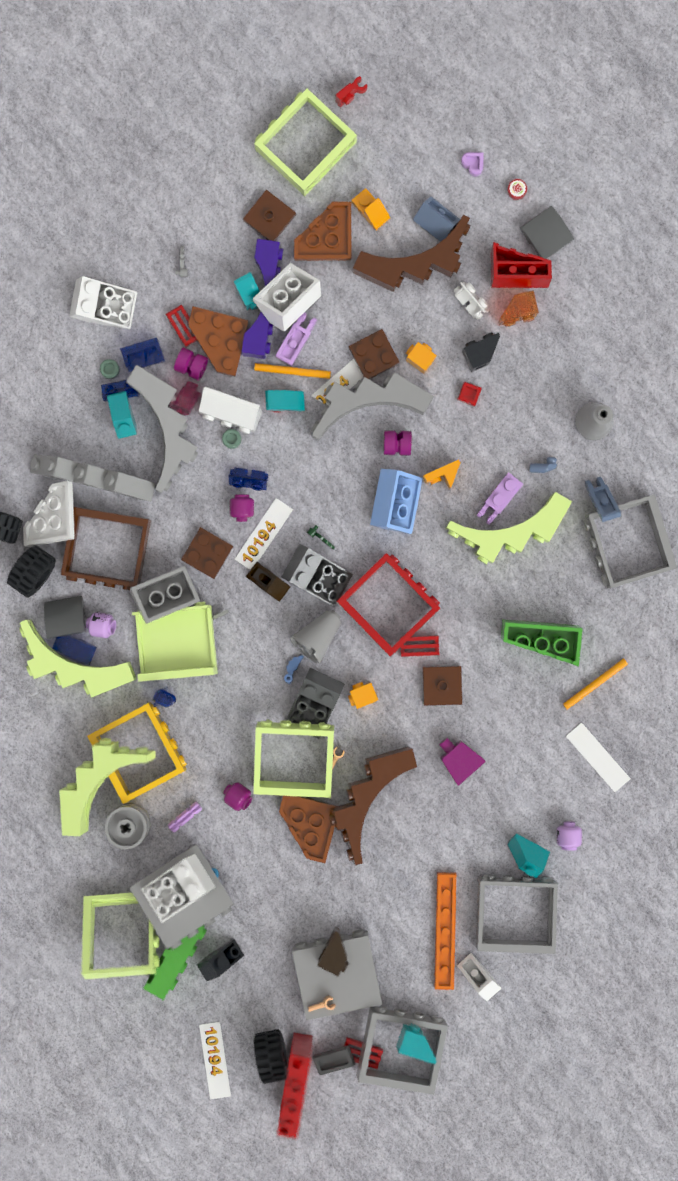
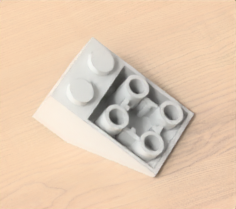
[69,276,137,329]
[141,854,215,923]

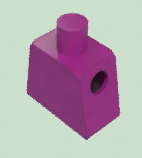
[439,737,486,786]

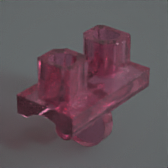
[171,381,201,415]

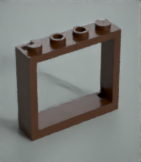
[61,507,151,590]

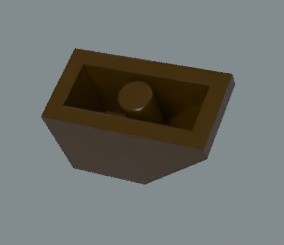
[245,562,291,602]
[317,926,349,977]

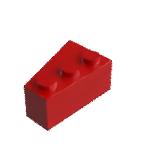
[491,242,552,288]

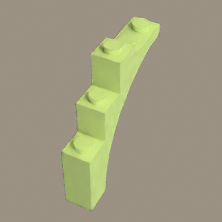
[445,492,572,564]
[19,620,137,698]
[59,738,155,836]

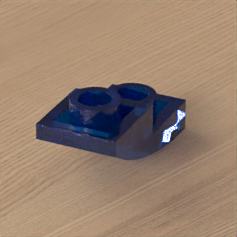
[52,635,97,665]

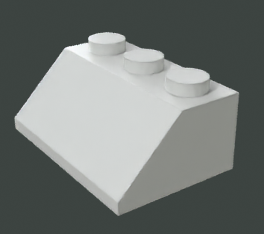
[253,263,321,332]
[199,386,262,434]

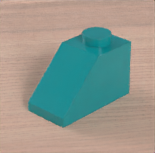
[233,272,260,311]
[107,391,137,439]
[508,833,550,878]
[396,1024,437,1065]

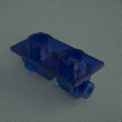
[101,379,140,402]
[229,467,269,491]
[152,687,176,707]

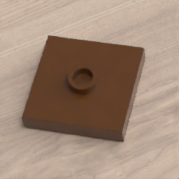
[243,189,296,241]
[423,666,462,706]

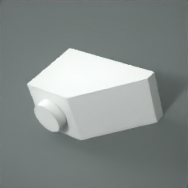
[457,953,501,1001]

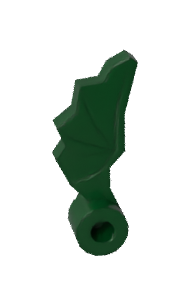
[306,525,335,550]

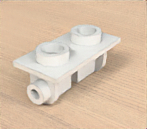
[454,282,489,320]

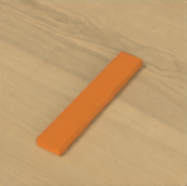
[434,872,457,990]

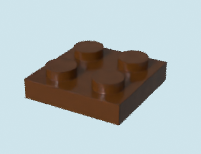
[348,329,400,379]
[181,527,234,579]

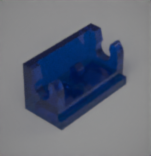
[120,337,165,372]

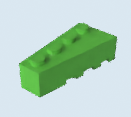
[143,925,207,1000]

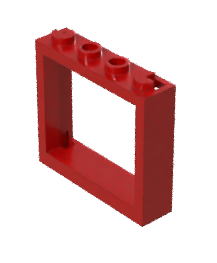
[337,553,440,657]
[277,1032,313,1139]

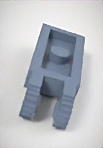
[585,476,621,522]

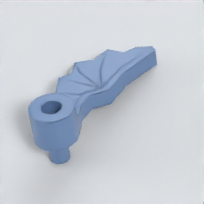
[284,655,304,684]

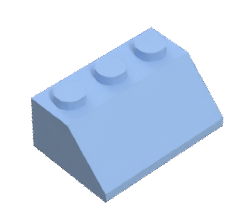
[370,469,423,534]

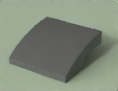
[520,206,574,259]
[44,596,86,639]

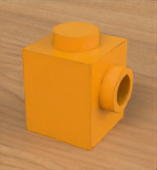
[406,342,437,374]
[348,682,378,709]

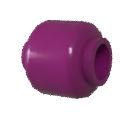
[229,494,254,522]
[223,782,253,811]

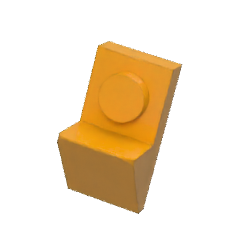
[351,188,390,230]
[423,459,460,490]

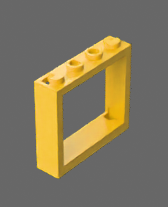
[87,702,187,804]

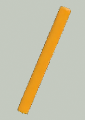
[254,363,331,379]
[563,658,628,710]

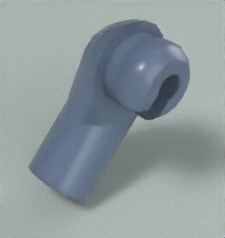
[530,457,557,473]

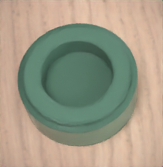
[100,359,120,379]
[222,429,242,449]

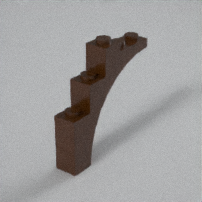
[353,215,471,292]
[329,746,417,866]

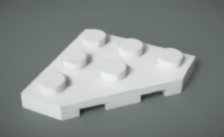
[23,481,74,547]

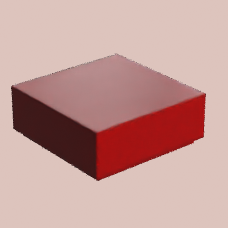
[457,381,482,407]

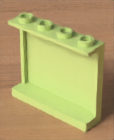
[132,602,218,682]

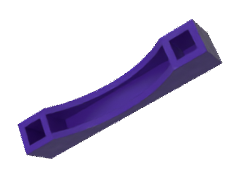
[242,239,284,359]

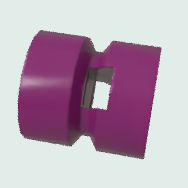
[174,347,208,381]
[384,430,412,456]

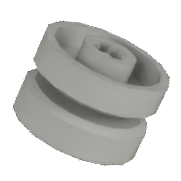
[104,803,151,849]

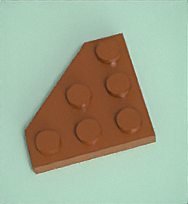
[294,202,351,261]
[188,306,249,377]
[279,796,337,863]

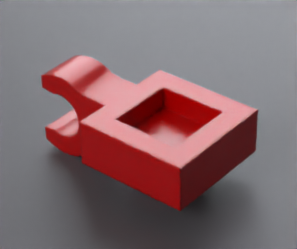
[335,76,368,108]

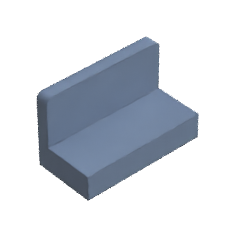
[413,197,460,242]

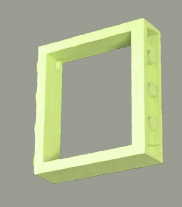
[254,89,357,196]
[254,720,334,798]
[81,893,159,979]

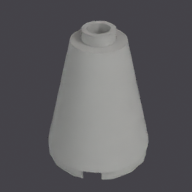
[575,402,614,441]
[290,610,341,664]

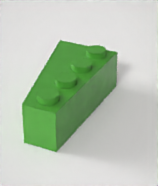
[501,619,583,667]

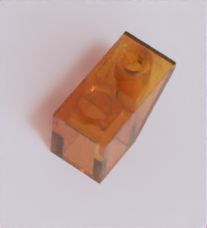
[498,290,539,327]

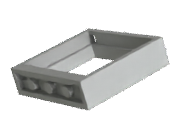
[584,494,677,589]
[476,874,558,954]
[356,1006,448,1095]

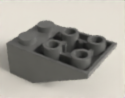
[281,544,353,607]
[286,668,345,739]

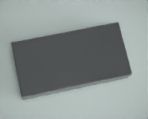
[313,1045,356,1075]

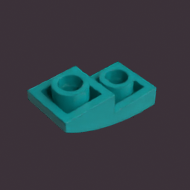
[265,390,305,412]

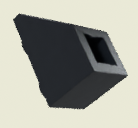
[462,332,500,372]
[197,939,244,981]

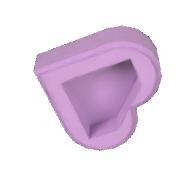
[461,152,484,176]

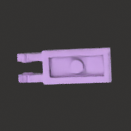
[275,312,317,366]
[477,472,523,525]

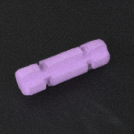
[168,802,202,832]

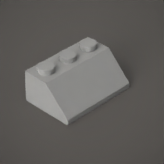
[130,566,200,624]

